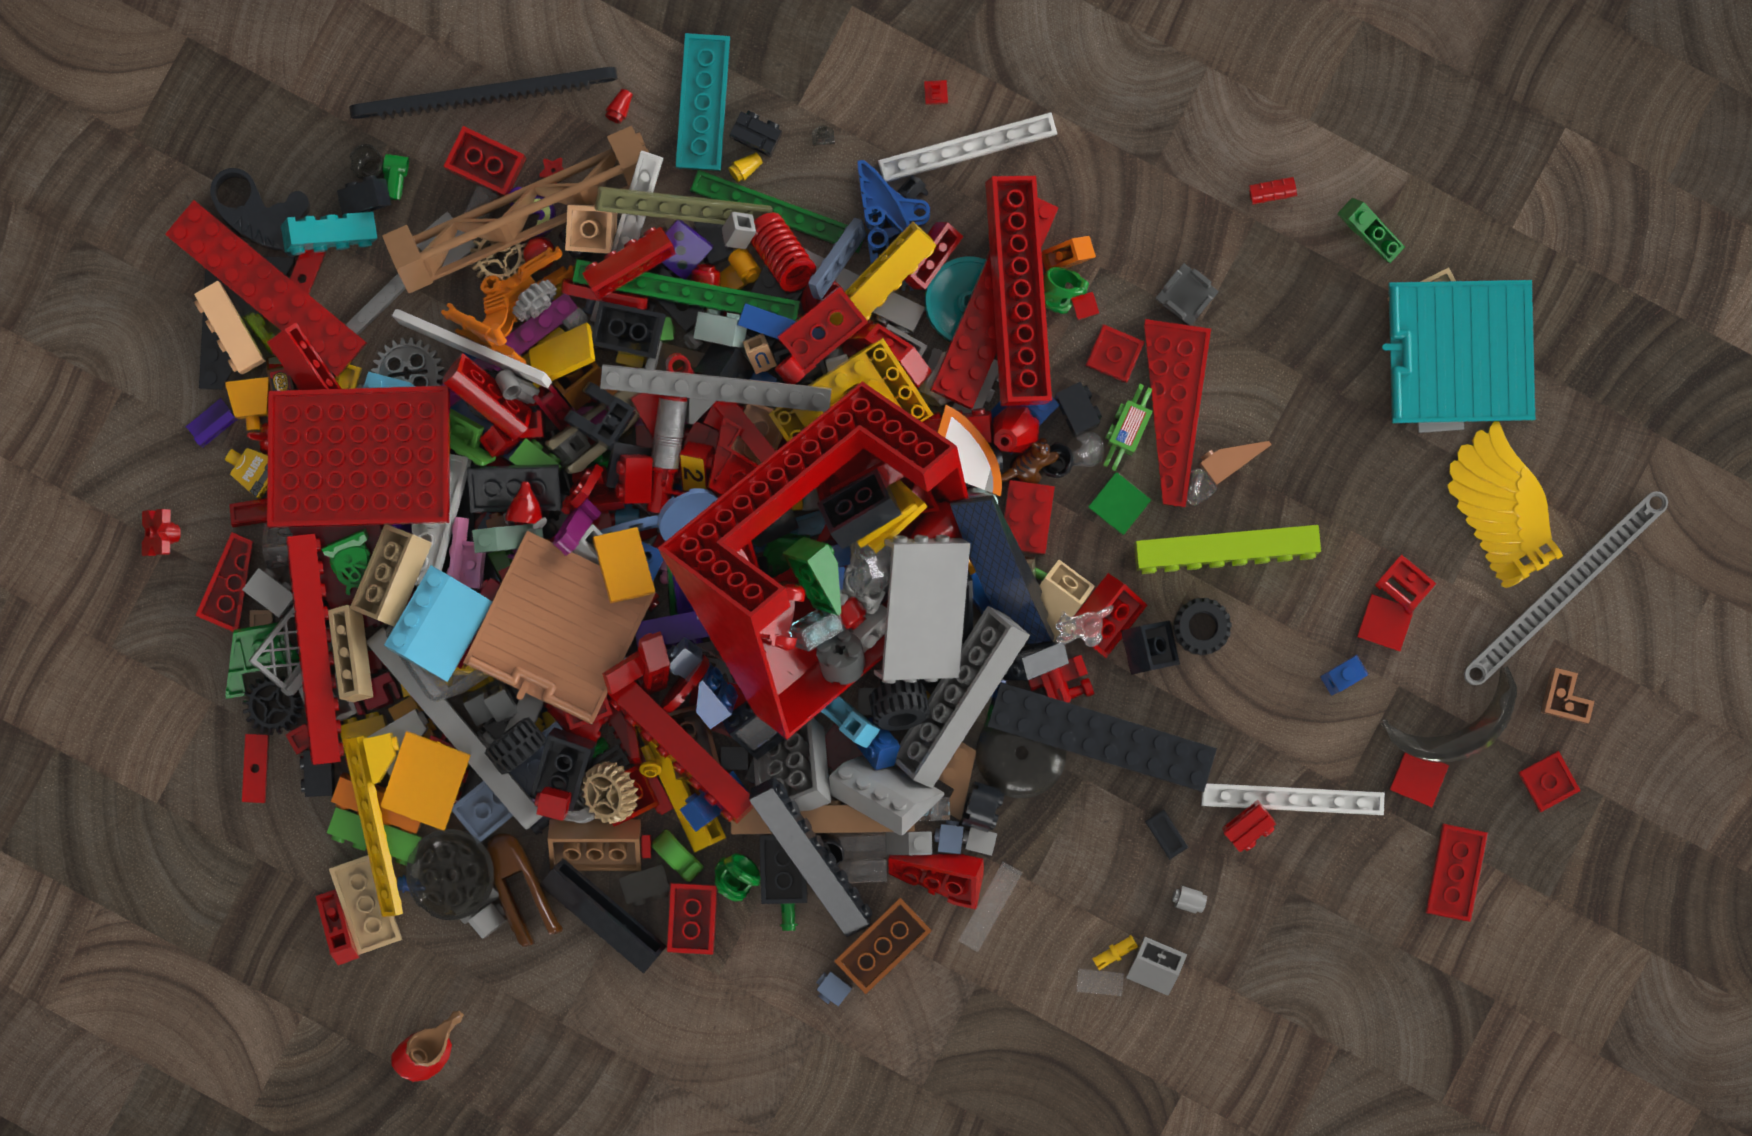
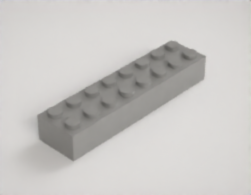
[895,606,1030,788]

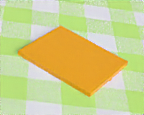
[380,731,471,831]

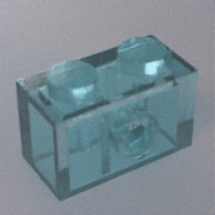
[789,609,846,651]

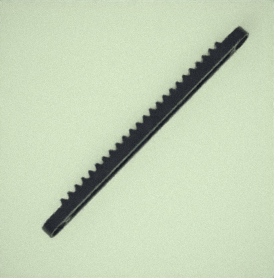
[349,67,618,120]

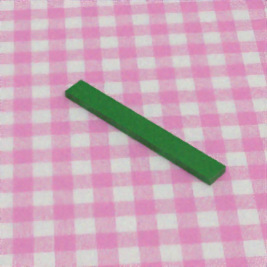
[690,170,867,254]

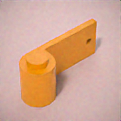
[707,248,761,309]

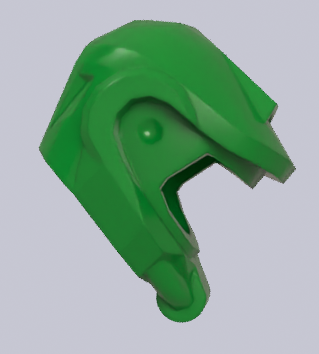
[1043,267,1089,314]
[714,853,761,901]

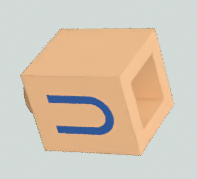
[743,334,777,374]

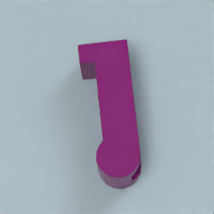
[553,499,601,556]

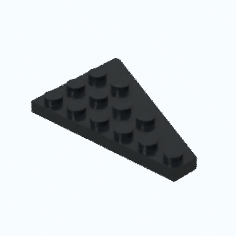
[199,256,295,390]

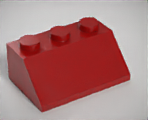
[1066,573,1148,658]

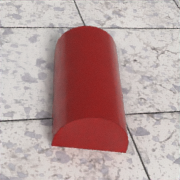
[442,353,532,440]

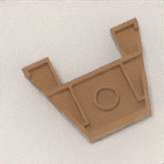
[895,742,976,820]

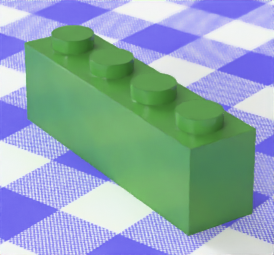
[327,807,424,866]

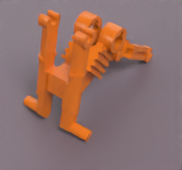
[441,247,575,364]

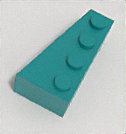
[281,212,377,255]

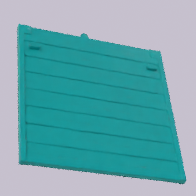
[1382,280,1536,423]

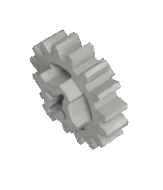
[512,280,557,322]

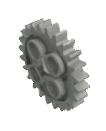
[371,338,445,386]

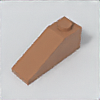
[1199,441,1272,486]

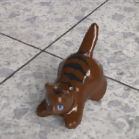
[1001,438,1059,484]

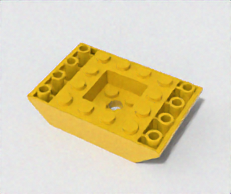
[769,338,933,442]

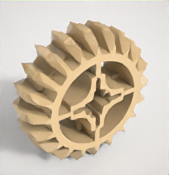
[470,238,527,287]
[581,761,639,824]

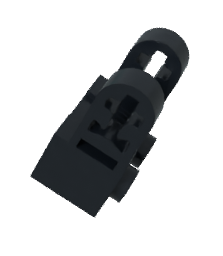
[563,381,636,451]

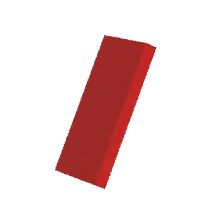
[1425,824,1488,922]

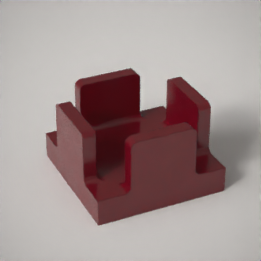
[353,672,403,716]

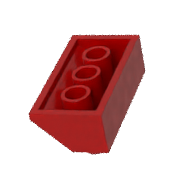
[582,227,676,300]

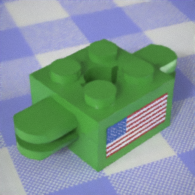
[1103,384,1153,471]

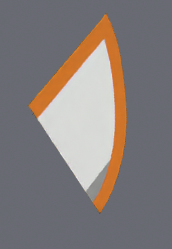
[938,405,1002,496]

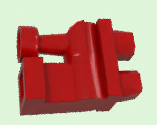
[1027,655,1094,703]

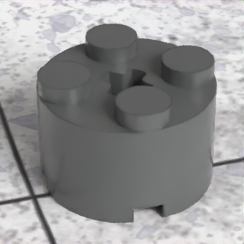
[816,629,866,685]

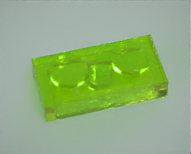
[243,312,275,355]

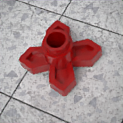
[142,509,181,556]

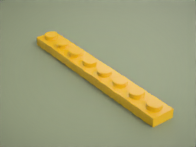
[342,736,403,917]

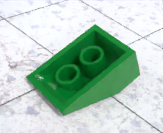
[783,537,841,616]

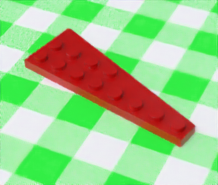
[1144,319,1211,508]

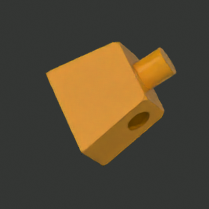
[225,377,271,431]

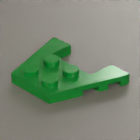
[225,622,302,699]

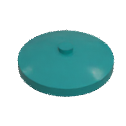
[924,256,986,342]

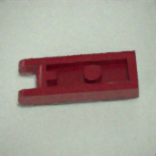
[532,384,572,431]

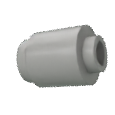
[1172,886,1207,914]

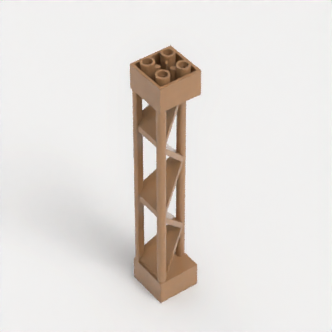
[382,126,657,294]

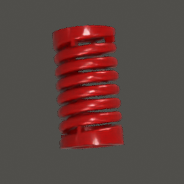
[750,212,816,292]

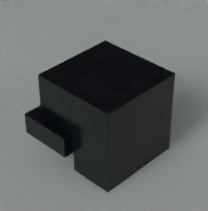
[694,344,755,380]

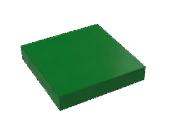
[1088,472,1151,535]

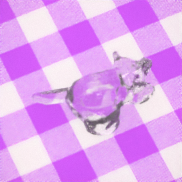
[1055,605,1113,647]

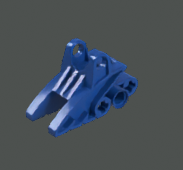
[857,160,930,264]

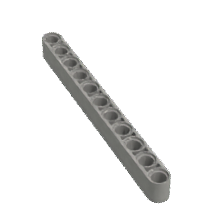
[366,626,543,830]

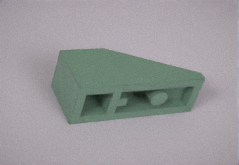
[472,524,543,554]

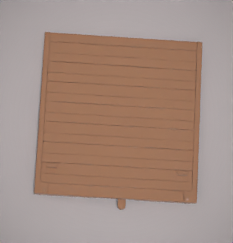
[463,531,656,725]

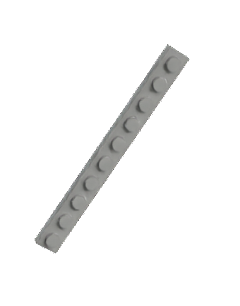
[600,365,832,412]

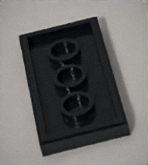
[467,464,562,513]

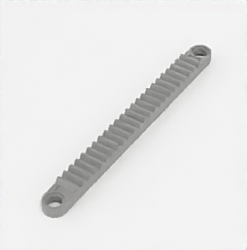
[1464,491,1668,686]

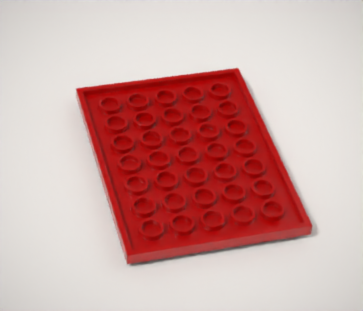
[267,386,450,528]

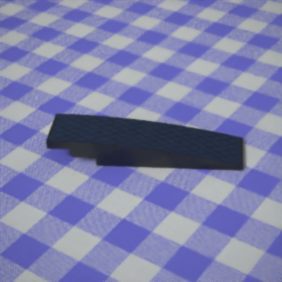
[950,495,1055,646]

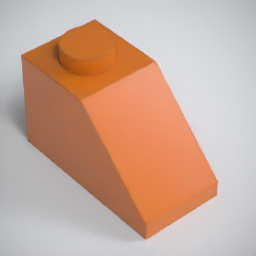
[1042,236,1096,271]

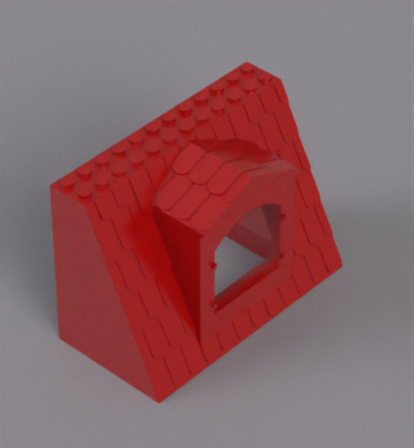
[658,381,973,739]

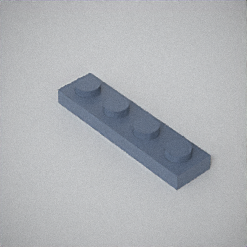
[808,218,867,300]

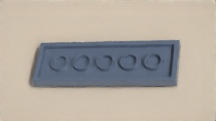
[452,721,564,844]

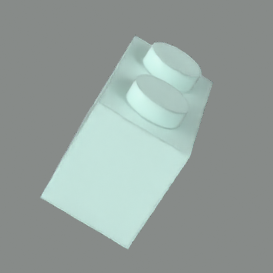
[694,309,747,348]

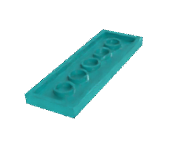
[676,33,730,171]

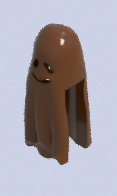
[486,833,563,947]

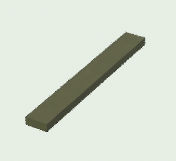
[594,187,773,225]

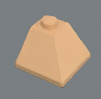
[565,205,618,253]

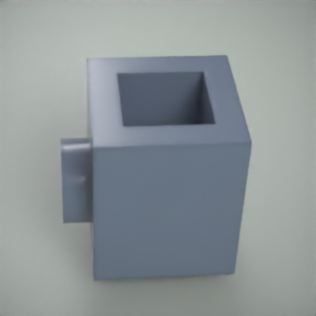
[667,637,702,679]
[934,820,964,854]
[816,971,852,1006]

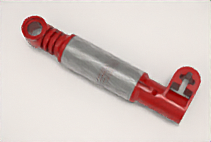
[647,353,691,513]

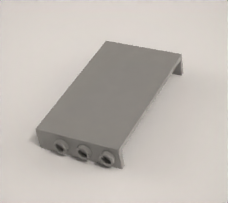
[874,535,970,683]

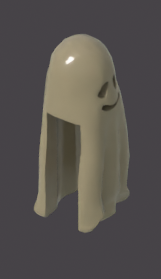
[544,391,640,474]

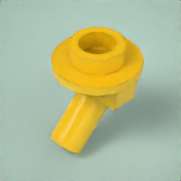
[639,744,662,778]

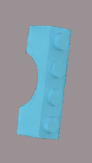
[821,695,880,748]

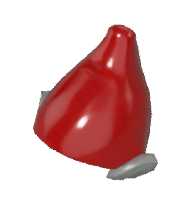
[503,481,547,529]

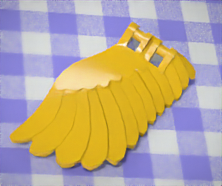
[1447,421,1563,588]

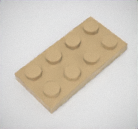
[329,855,403,955]

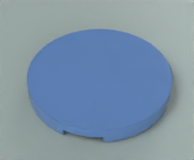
[657,488,718,541]

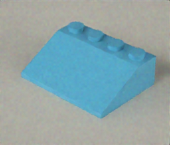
[384,565,492,682]

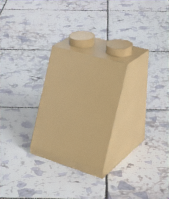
[1039,560,1095,642]

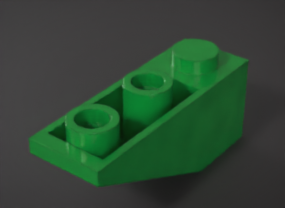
[1337,198,1405,263]

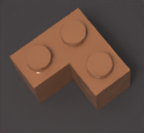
[1540,668,1595,724]

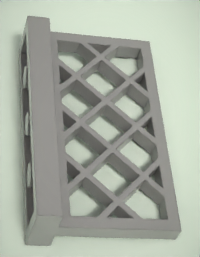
[248,605,332,696]

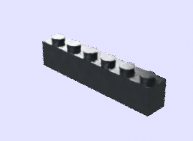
[540,858,667,974]

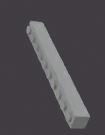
[346,274,406,335]

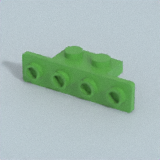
[450,408,496,466]

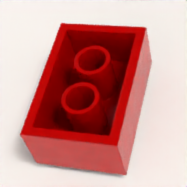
[444,126,527,197]
[1004,480,1055,555]
[667,883,718,955]

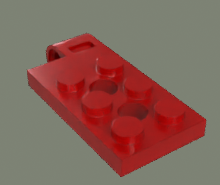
[775,286,868,384]

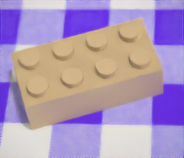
[350,525,432,627]

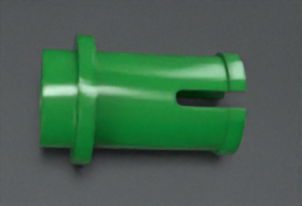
[779,903,798,931]

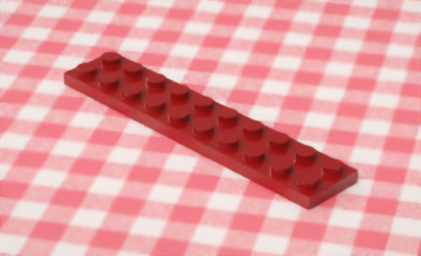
[930,198,1058,410]
[165,200,367,378]

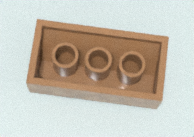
[548,819,642,871]

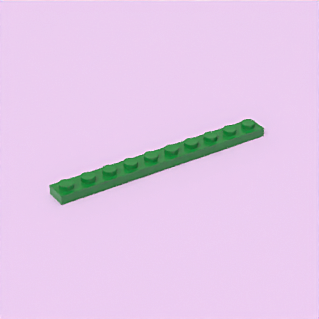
[573,259,800,321]

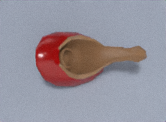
[391,1011,464,1082]

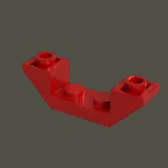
[846,323,932,388]
[635,631,670,695]

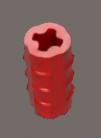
[1249,177,1297,205]

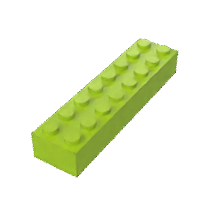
[1134,525,1321,574]

